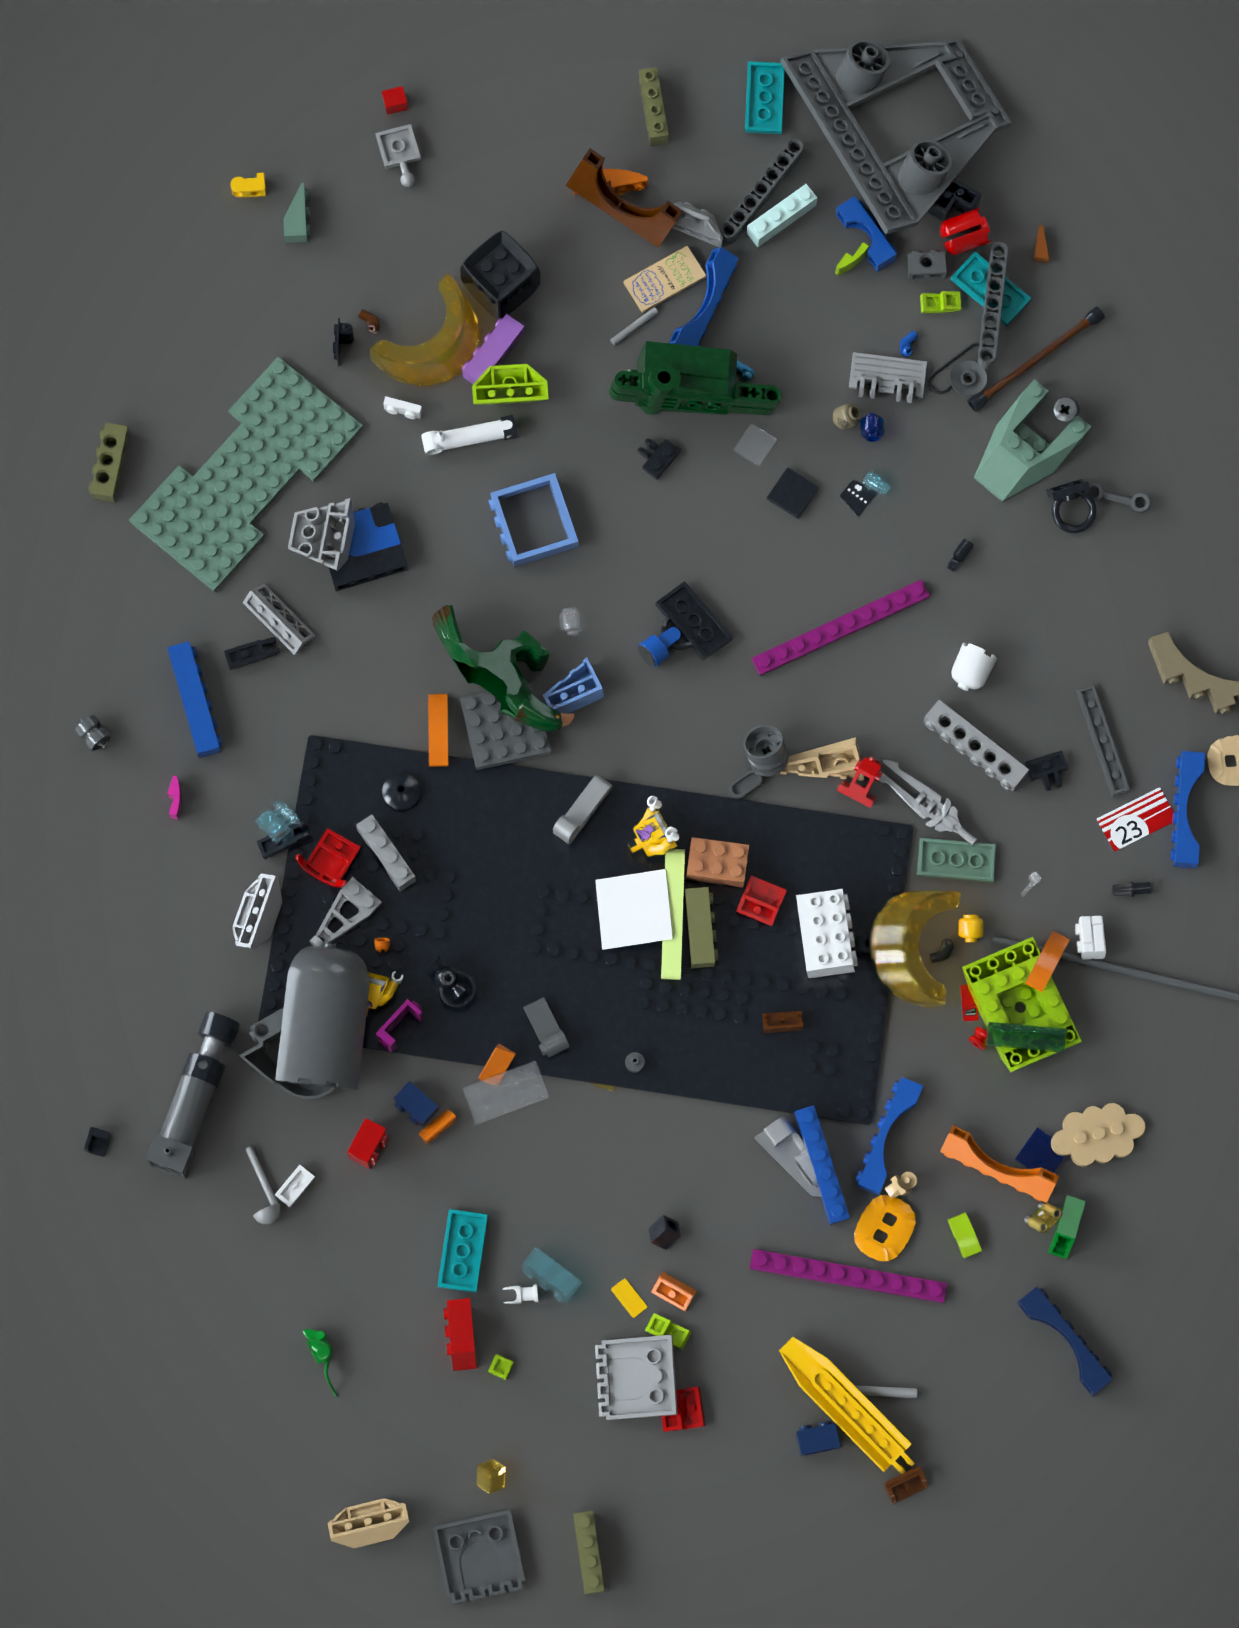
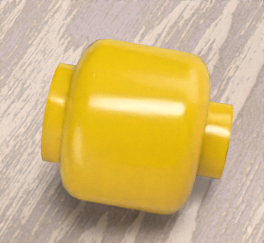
[958,914,984,942]

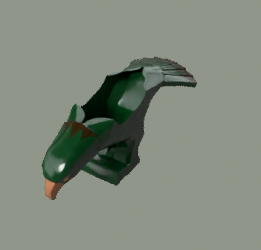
[432,605,575,732]

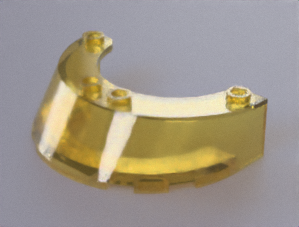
[369,273,479,387]
[870,890,961,1008]

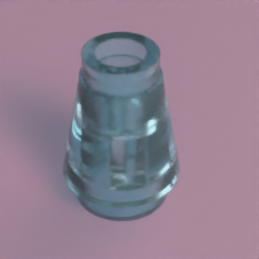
[862,470,891,495]

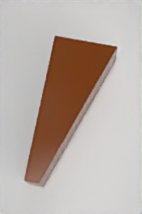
[1033,225,1049,263]

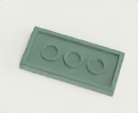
[917,838,996,883]

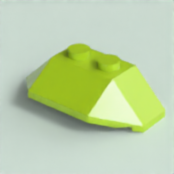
[472,364,548,405]

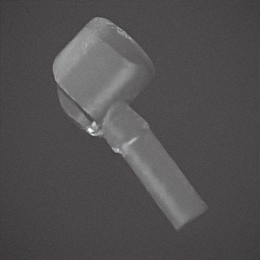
[1020,871,1041,897]

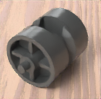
[75,715,111,751]

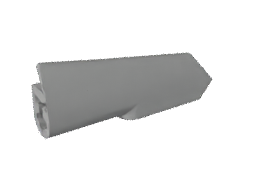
[754,1116,821,1197]

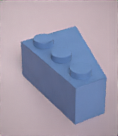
[543,657,604,714]

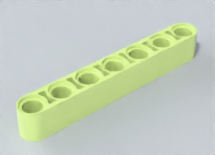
[661,849,685,980]

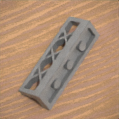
[243,583,316,655]

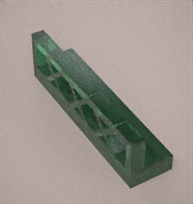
[986,1022,1067,1053]

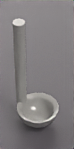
[245,1146,281,1225]

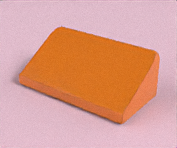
[478,1044,516,1086]
[418,1109,457,1144]
[651,1272,697,1311]

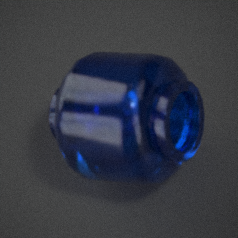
[860,413,885,442]

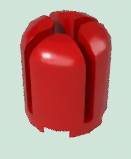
[940,207,992,255]

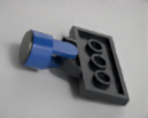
[638,581,733,667]

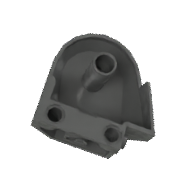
[239,1007,335,1100]

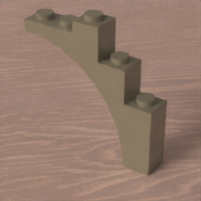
[1148,632,1239,715]

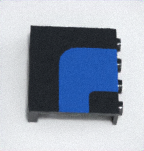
[329,502,408,591]

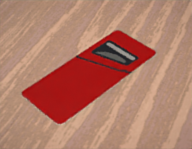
[960,985,979,1021]

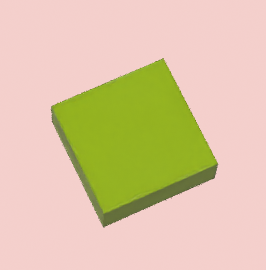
[488,1354,514,1380]

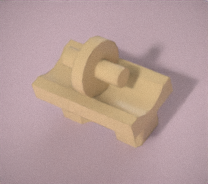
[885,1172,917,1198]

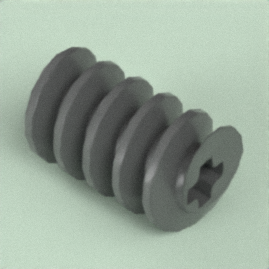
[1054,397,1080,421]

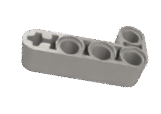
[553,774,613,844]

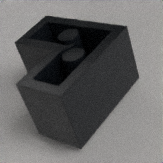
[928,179,981,221]

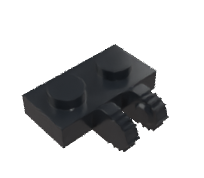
[638,438,680,480]
[1025,750,1068,791]

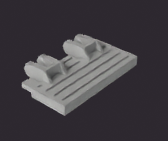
[849,352,927,403]

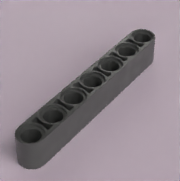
[721,139,803,244]
[977,242,1008,369]

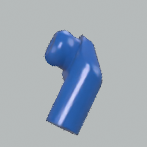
[900,331,918,357]

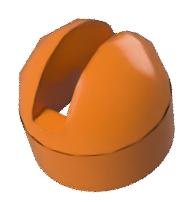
[374,938,390,953]

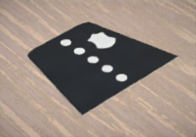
[840,480,879,517]

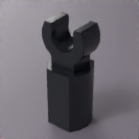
[947,539,973,572]

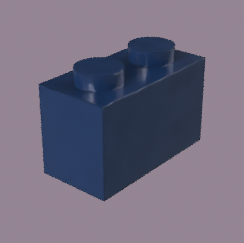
[394,1081,439,1127]
[796,1421,841,1456]

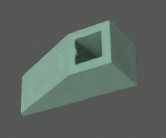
[283,183,311,243]

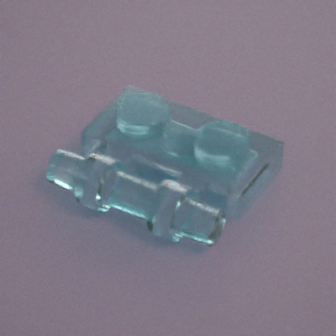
[254,800,299,843]

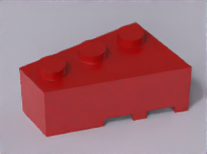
[443,1298,477,1371]

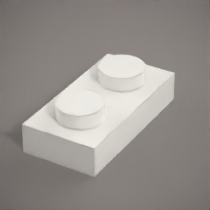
[383,396,422,419]
[275,1165,315,1208]

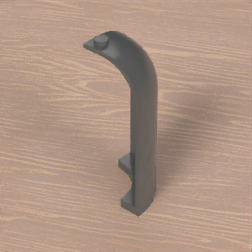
[275,943,370,1090]

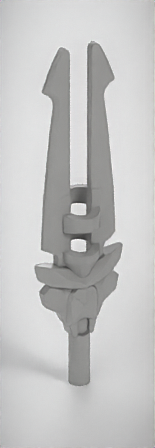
[879,760,977,845]

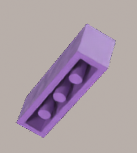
[462,314,525,384]

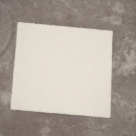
[596,869,673,950]

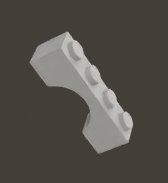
[356,815,416,892]

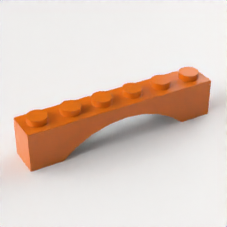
[940,1125,1059,1203]

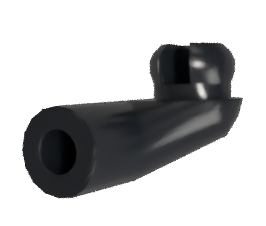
[929,939,954,963]

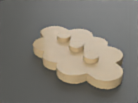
[1051,1103,1145,1167]

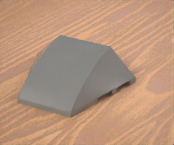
[288,498,355,571]

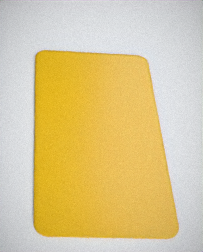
[611,1278,647,1318]

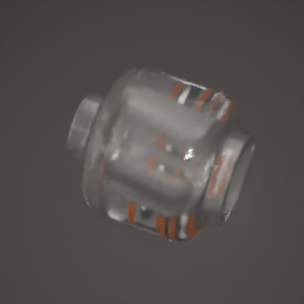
[558,607,584,636]

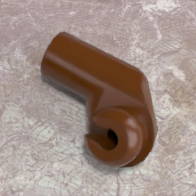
[358,309,380,334]

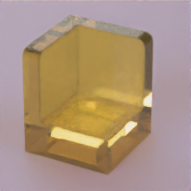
[477,1459,505,1494]

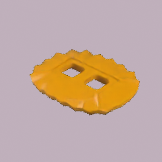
[854,1195,916,1261]

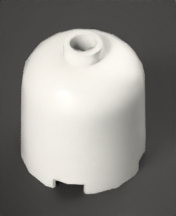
[951,643,997,691]

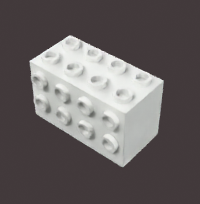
[796,889,858,978]

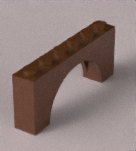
[565,148,683,248]

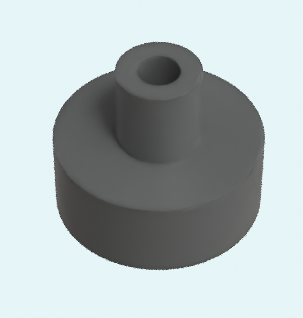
[625,1052,645,1073]

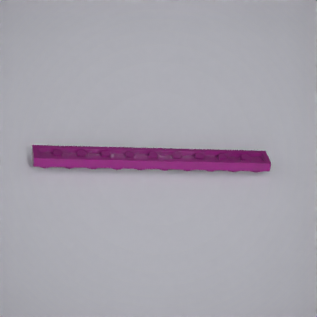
[751,579,930,676]
[750,1249,947,1303]

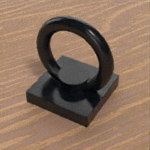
[1046,479,1097,533]

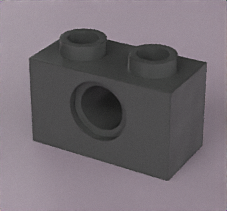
[907,250,947,281]

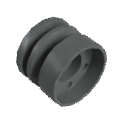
[743,725,789,776]

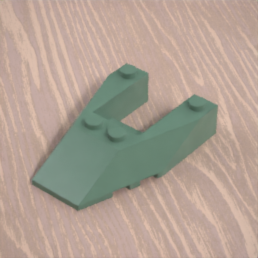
[974,379,1092,502]

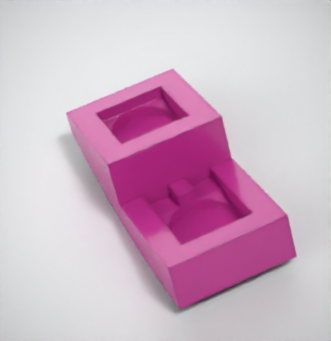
[167,775,181,820]

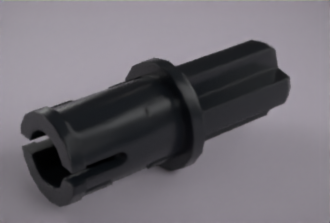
[1112,881,1151,897]

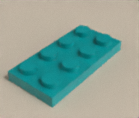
[745,61,784,134]
[950,252,1031,327]
[437,1209,488,1293]

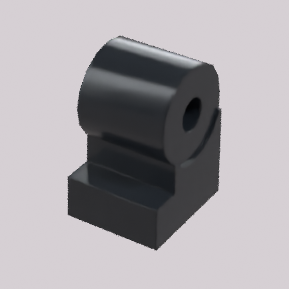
[853,934,883,955]

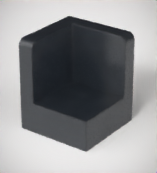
[84,1127,111,1157]
[649,1215,681,1250]

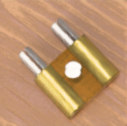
[1024,1202,1063,1233]

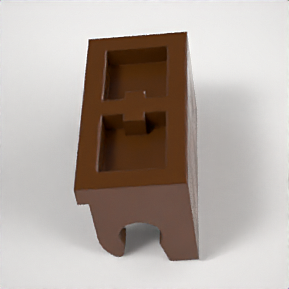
[762,1011,803,1033]
[883,1466,928,1504]

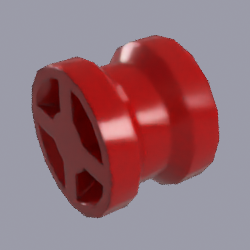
[968,1027,993,1050]

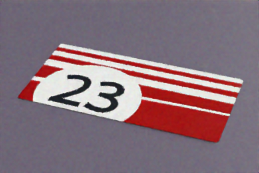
[1097,788,1173,851]

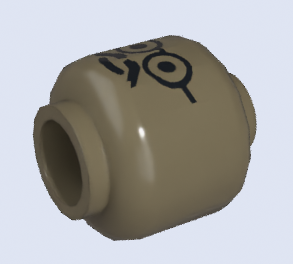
[833,403,861,430]

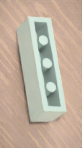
[747,184,817,247]

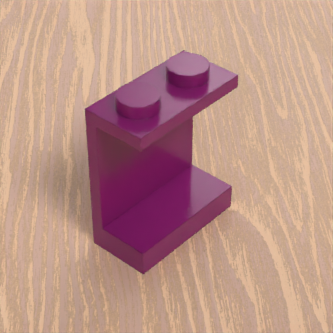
[376,999,423,1053]

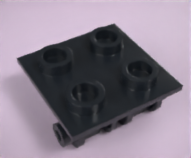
[333,318,354,366]

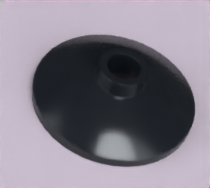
[382,772,421,810]

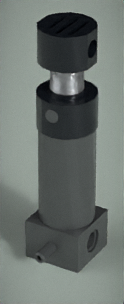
[146,1011,240,1179]

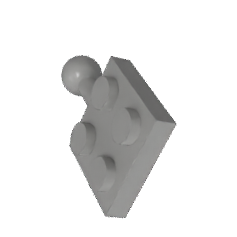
[375,124,421,187]

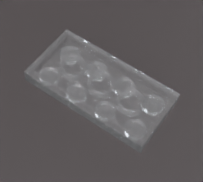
[462,1061,549,1125]

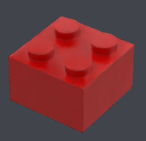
[347,1118,389,1169]

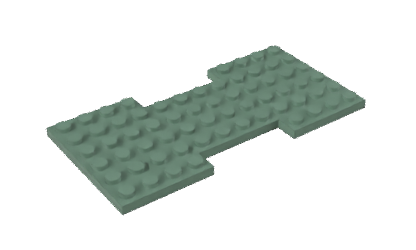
[129,357,363,592]

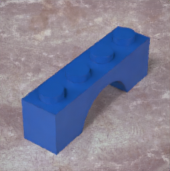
[835,196,897,272]

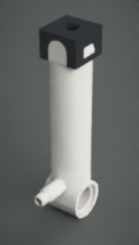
[421,415,517,455]

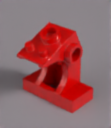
[837,757,883,808]

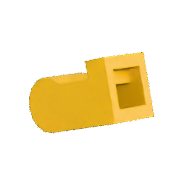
[230,172,266,197]

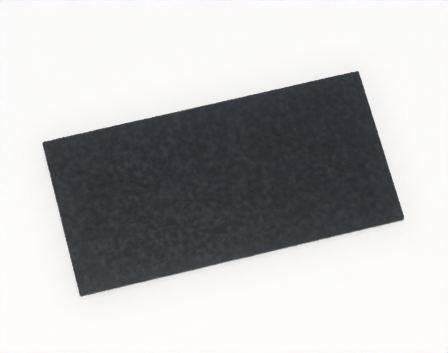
[258,735,913,1125]

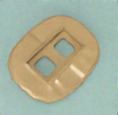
[1207,735,1239,786]

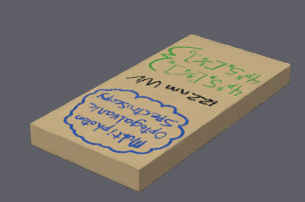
[623,246,706,313]

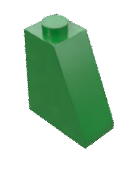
[1048,1195,1086,1259]

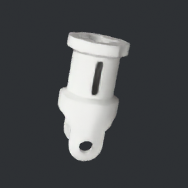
[503,1284,538,1304]

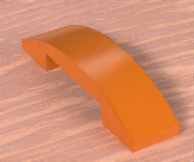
[428,694,448,767]
[1025,931,1070,992]

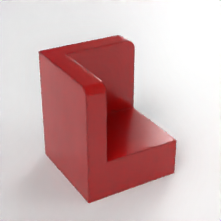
[382,86,408,115]

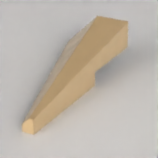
[780,737,864,781]

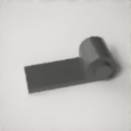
[523,997,569,1058]

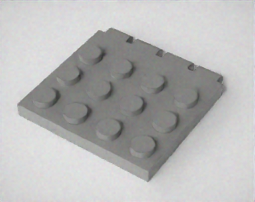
[595,1335,678,1421]

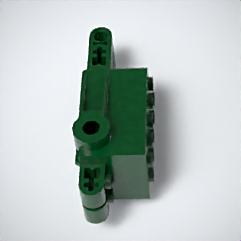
[609,341,782,416]

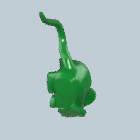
[302,1329,337,1397]

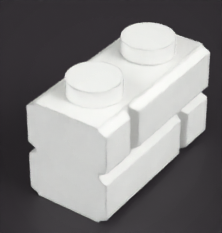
[1075,916,1106,960]

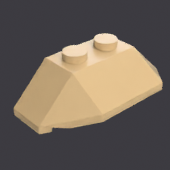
[327,1498,409,1548]

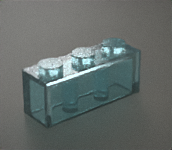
[521,1247,582,1303]

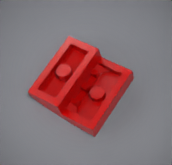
[736,875,787,926]
[661,1387,705,1432]

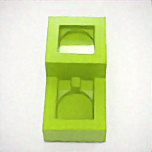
[835,242,869,275]
[920,291,961,313]
[947,1212,982,1258]
[645,1313,691,1350]

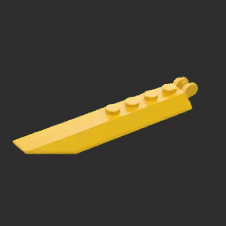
[779,1337,915,1474]

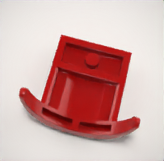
[296,828,361,888]

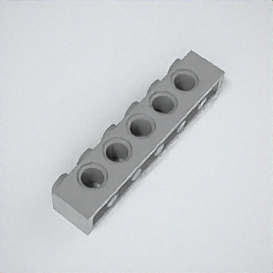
[923,700,1029,791]

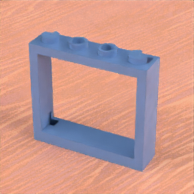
[488,473,578,567]

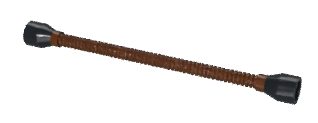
[967,306,1105,412]

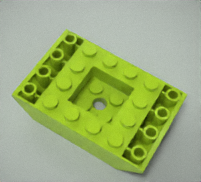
[962,937,1082,1072]

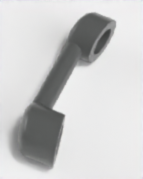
[1085,482,1150,513]

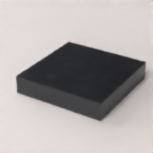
[767,467,819,519]

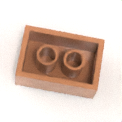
[686,837,749,887]

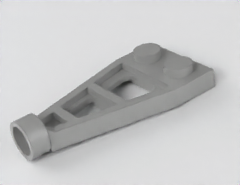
[310,877,382,947]

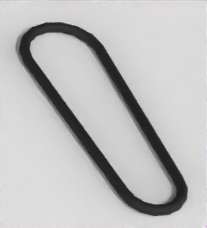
[928,343,985,394]

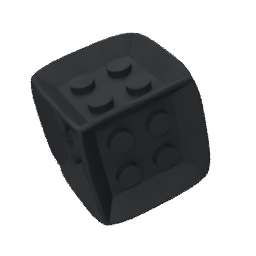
[460,230,541,319]

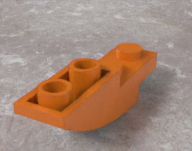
[573,169,648,195]

